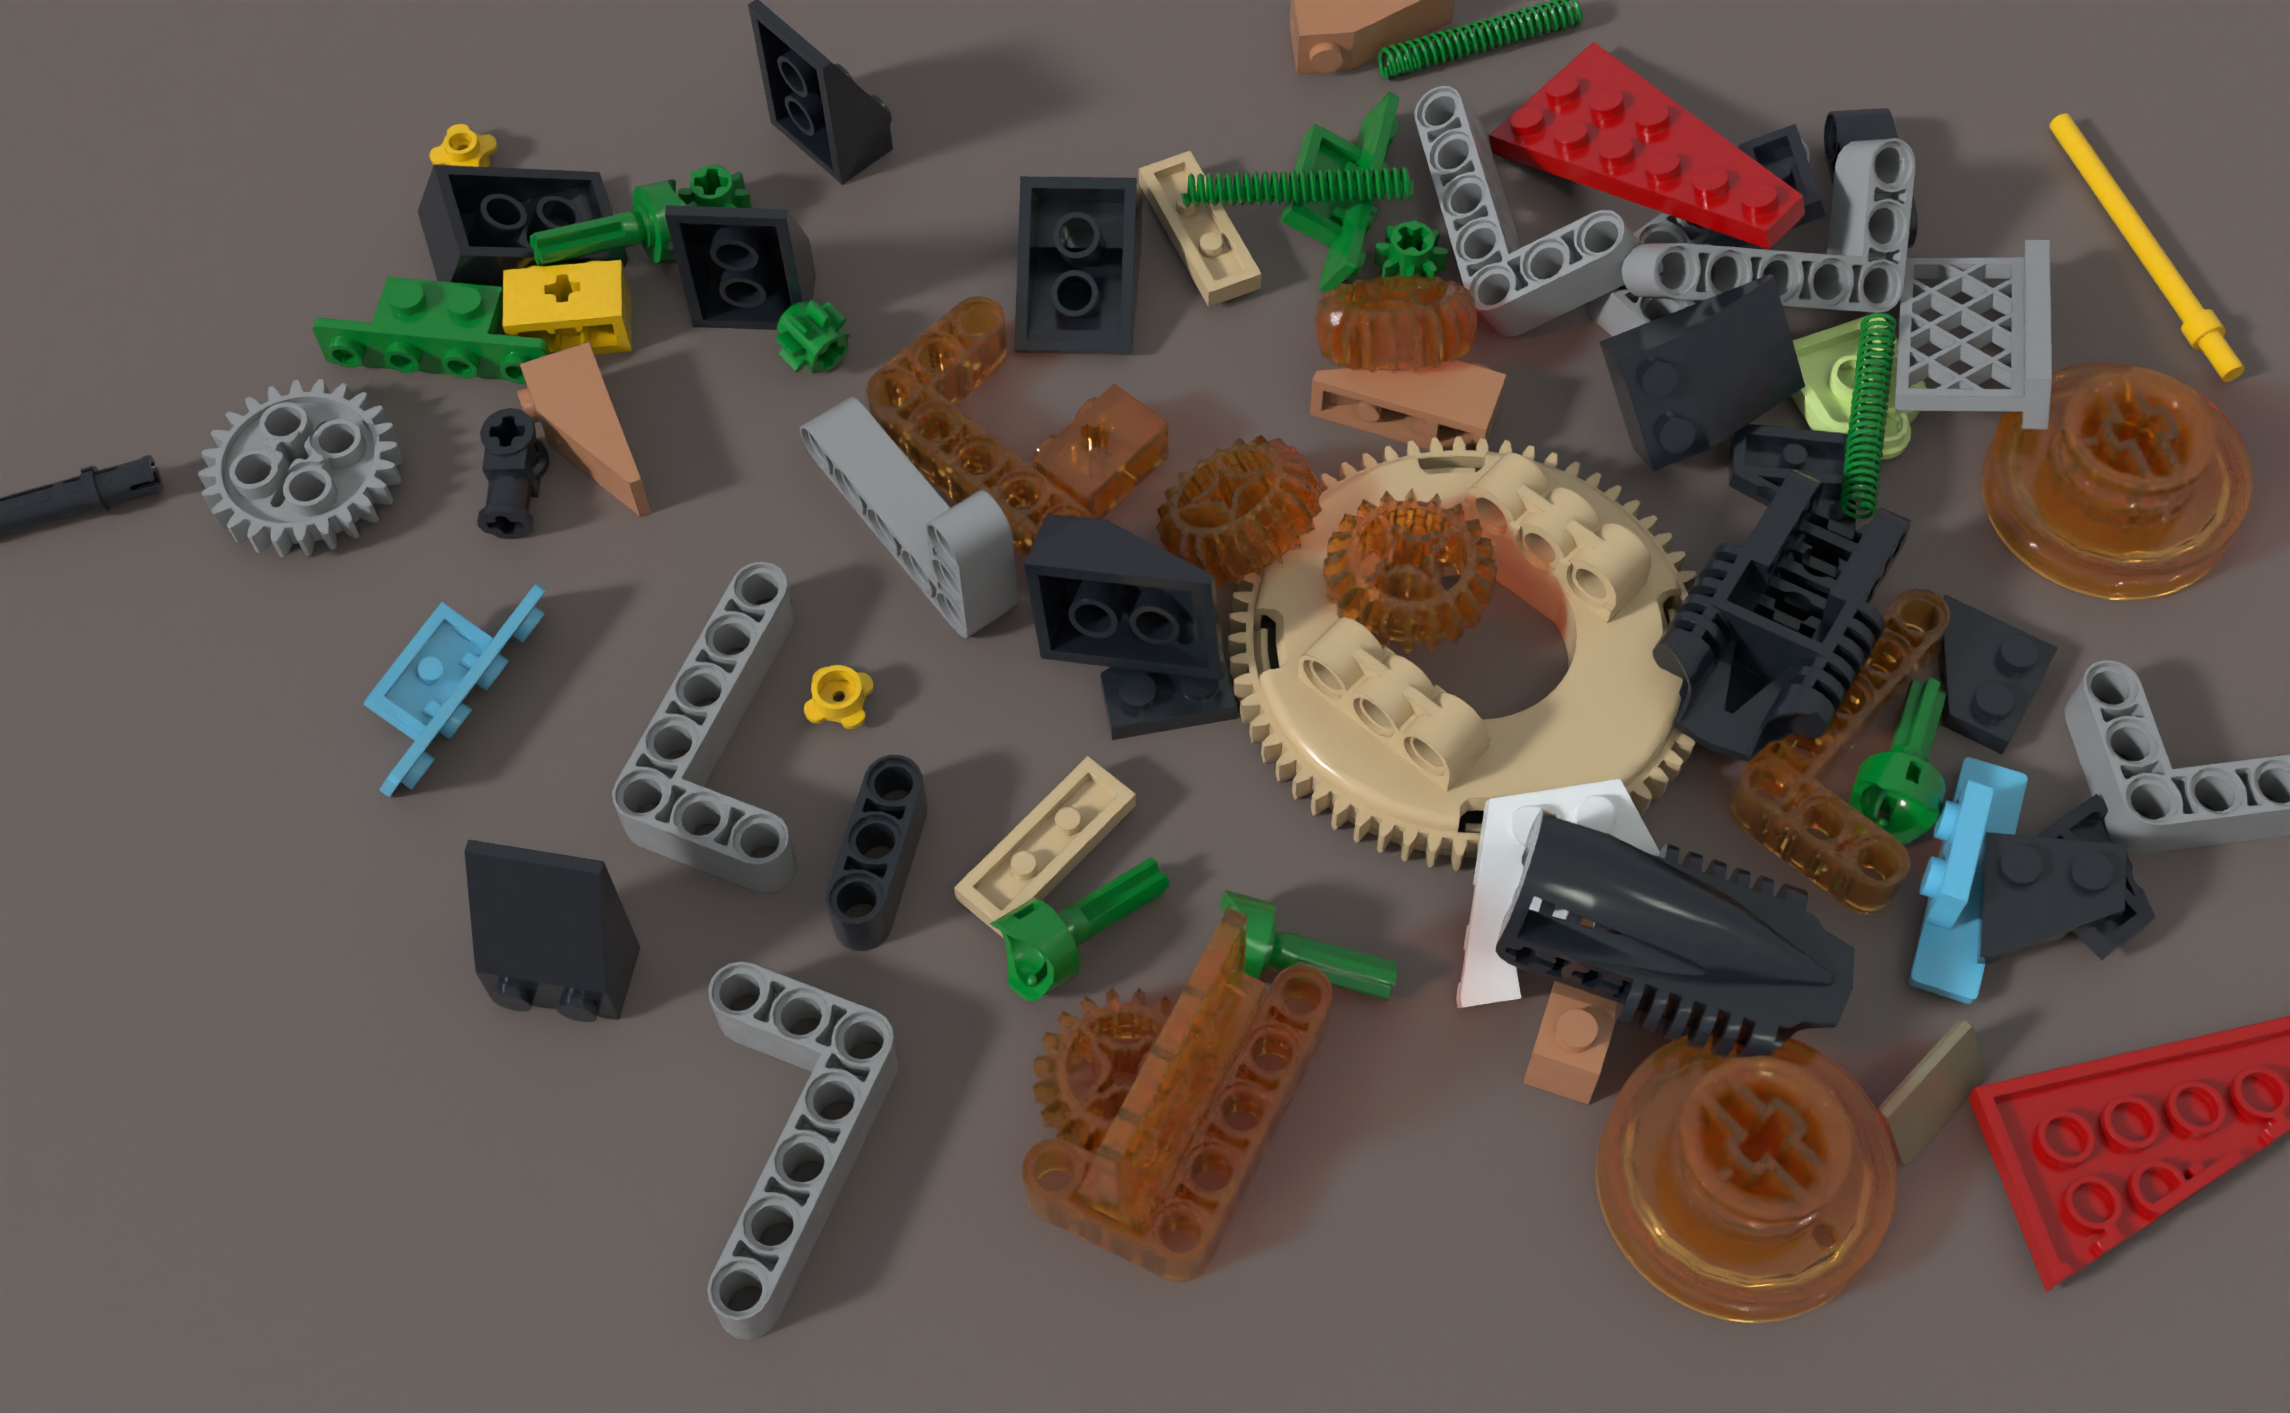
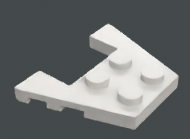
[1456,779,1660,1008]

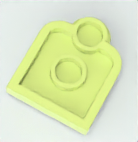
[1792,313,1926,460]

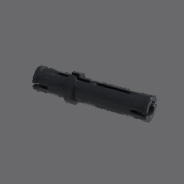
[0,455,163,536]

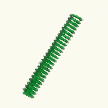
[1378,0,1583,80]
[1182,166,1414,208]
[1839,313,1897,519]

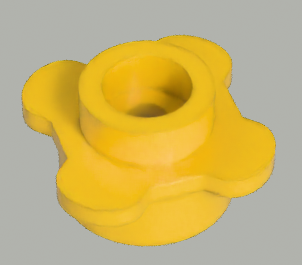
[429,124,498,167]
[804,665,874,729]

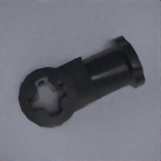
[477,408,550,539]

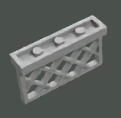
[1895,240,2052,429]

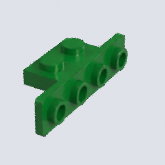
[1280,91,1400,295]
[312,276,551,384]

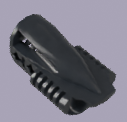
[1652,469,1911,762]
[1496,809,1854,1070]

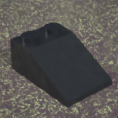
[748,0,893,185]
[418,165,628,289]
[1014,176,1143,355]
[665,205,816,330]
[1600,274,1805,471]
[1024,514,1226,680]
[464,839,640,1022]

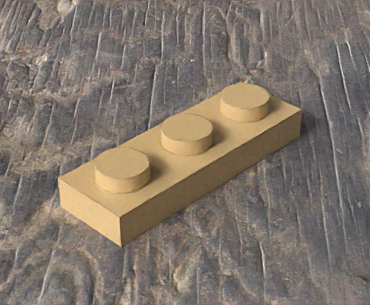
[1138,151,1262,307]
[954,756,1136,939]

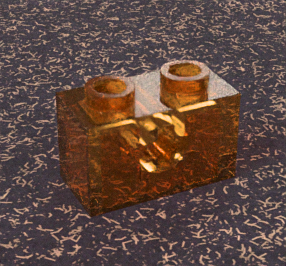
[1032,383,1169,520]

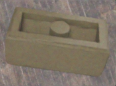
[1864,1019,1986,1167]

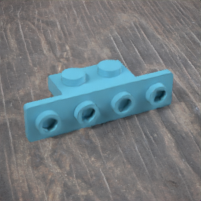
[363,583,546,798]
[1908,757,2028,1004]

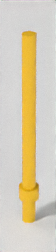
[2049,113,2245,382]

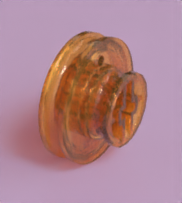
[1981,362,2253,600]
[1595,1035,1897,1323]

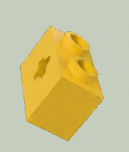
[503,260,632,355]

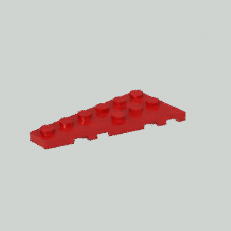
[1489,42,1805,249]
[1968,1016,2290,1294]

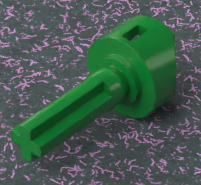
[530,179,688,266]
[1849,677,1947,848]
[990,858,1170,1003]
[1201,890,1397,1001]

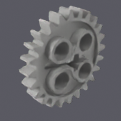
[198,379,404,557]

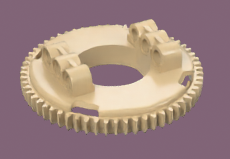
[1228,436,1697,872]

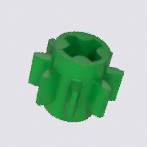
[678,164,752,208]
[1374,220,1448,294]
[775,300,850,373]

